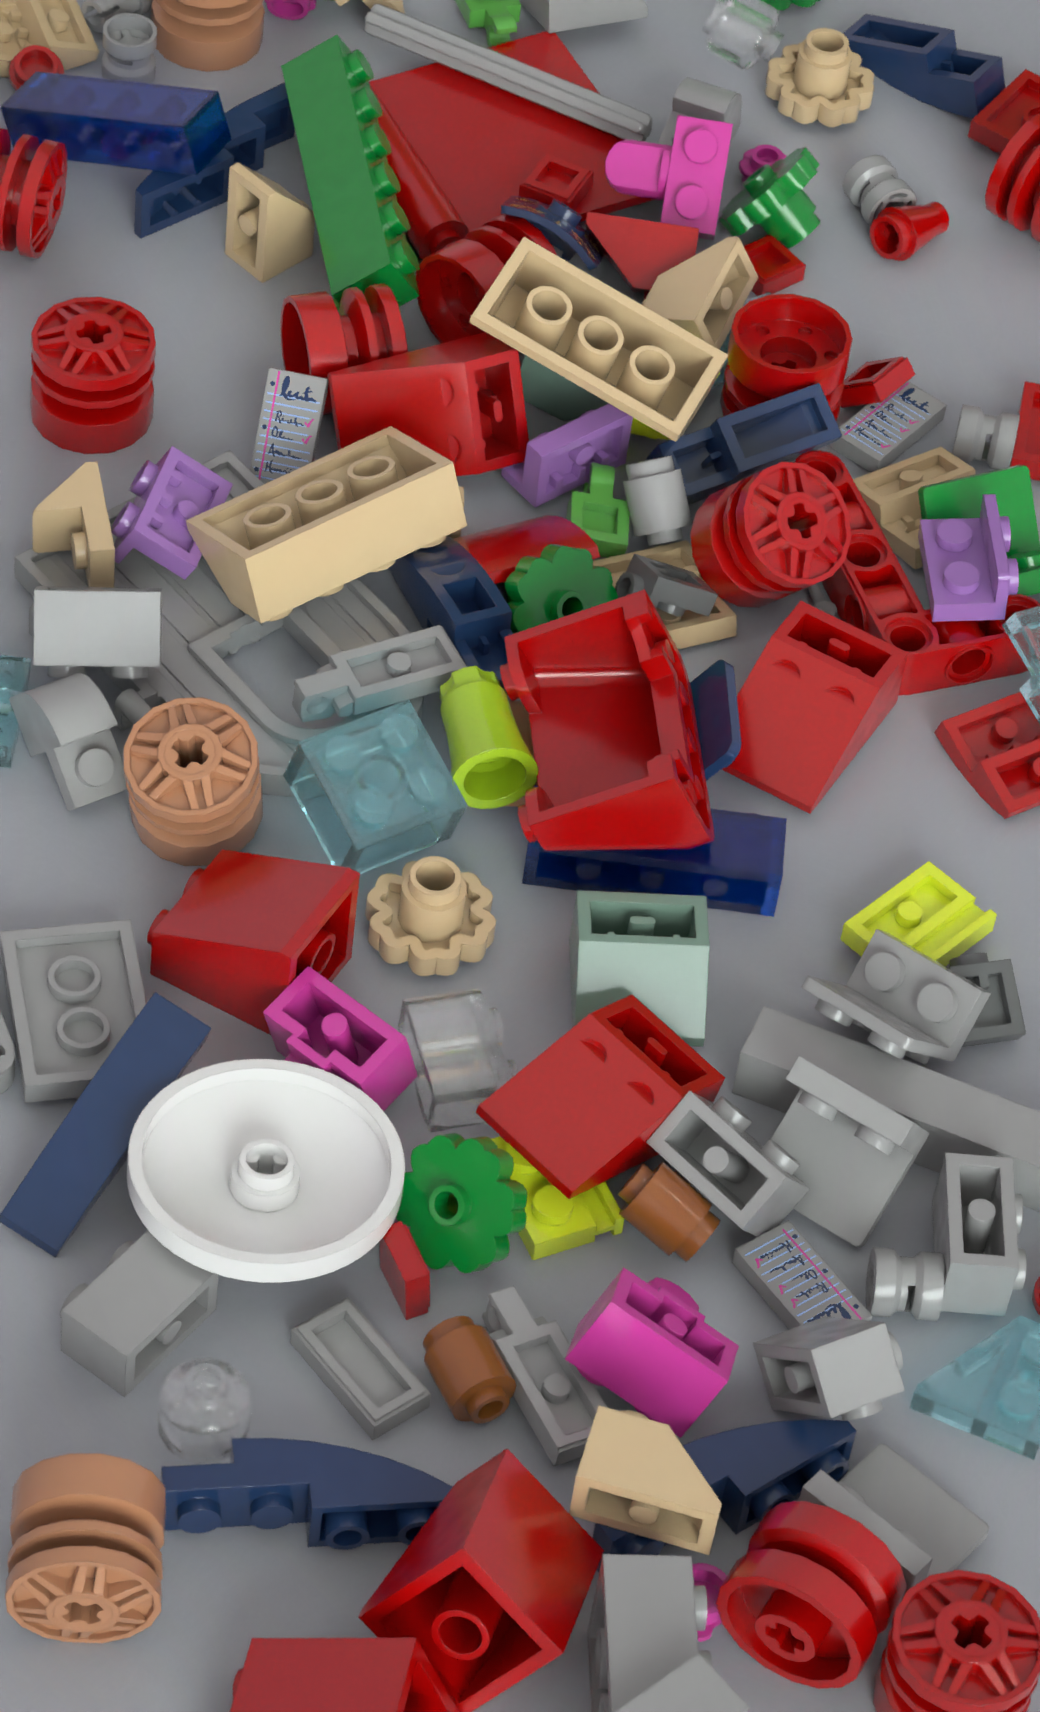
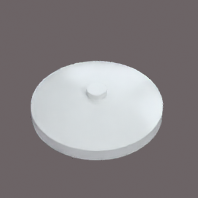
[127,1059,405,1283]

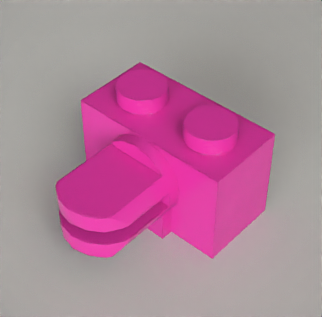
[605,115,733,241]
[263,966,418,1111]
[565,1267,739,1438]

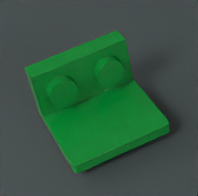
[918,465,1040,596]

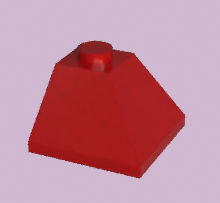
[586,211,700,301]

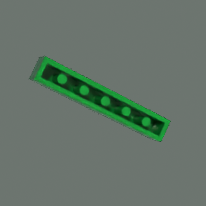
[281,34,420,307]

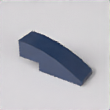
[843,14,1005,119]
[645,383,842,505]

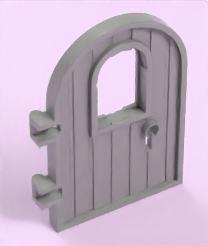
[14,450,424,797]

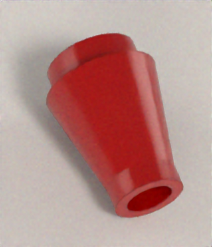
[870,202,949,261]

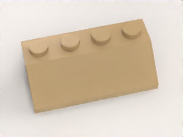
[469,237,728,442]
[186,426,467,624]

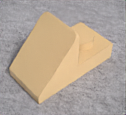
[32,461,115,587]

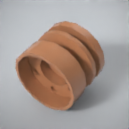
[151,0,265,72]
[124,697,263,866]
[5,1453,166,1643]

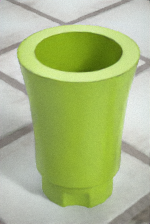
[440,666,539,809]

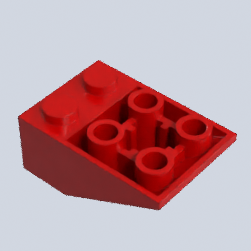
[327,332,529,476]
[721,601,908,814]
[475,994,725,1199]

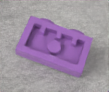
[501,403,633,508]
[111,446,233,580]
[918,494,1019,622]

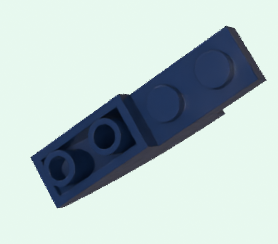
[389,535,513,695]
[592,1419,857,1573]
[161,1438,453,1550]

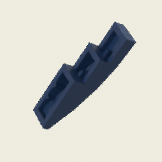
[134,82,295,239]
[0,992,211,1258]

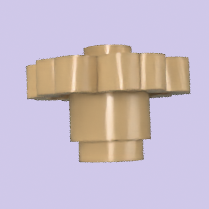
[765,28,874,127]
[365,856,496,976]

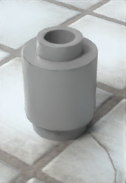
[623,455,692,546]

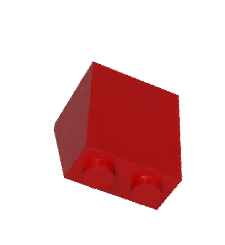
[147,849,360,1035]
[358,1448,604,1712]
[230,1638,459,1712]

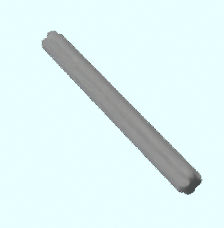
[364,4,653,141]

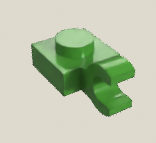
[455,0,521,47]
[566,463,629,558]

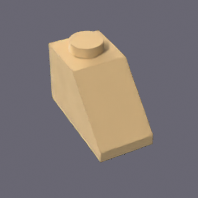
[225,162,315,283]
[641,236,758,350]
[569,1405,722,1555]

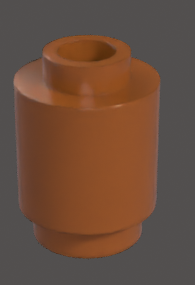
[617,1162,721,1262]
[423,1316,516,1424]

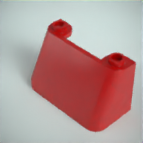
[500,589,715,851]

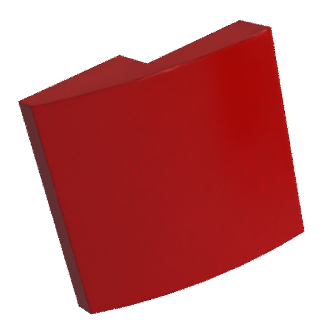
[453,515,600,584]
[934,684,1040,819]

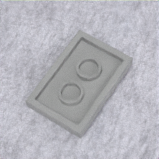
[0,919,147,1103]

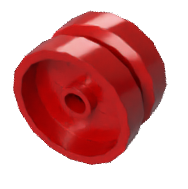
[716,1501,907,1689]

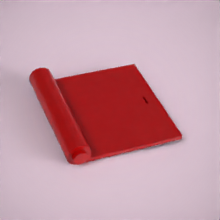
[369,31,655,260]

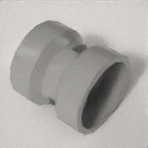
[102,13,157,90]
[842,155,917,227]
[952,404,1020,470]
[866,1247,945,1321]

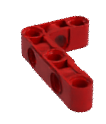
[795,450,1040,696]

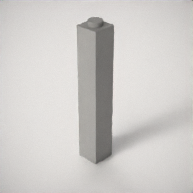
[732,1006,1040,1212]

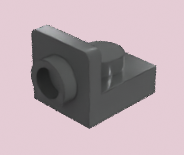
[615,554,718,616]
[949,953,1026,1047]

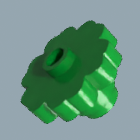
[718,147,821,249]
[505,544,618,634]
[395,1133,528,1273]

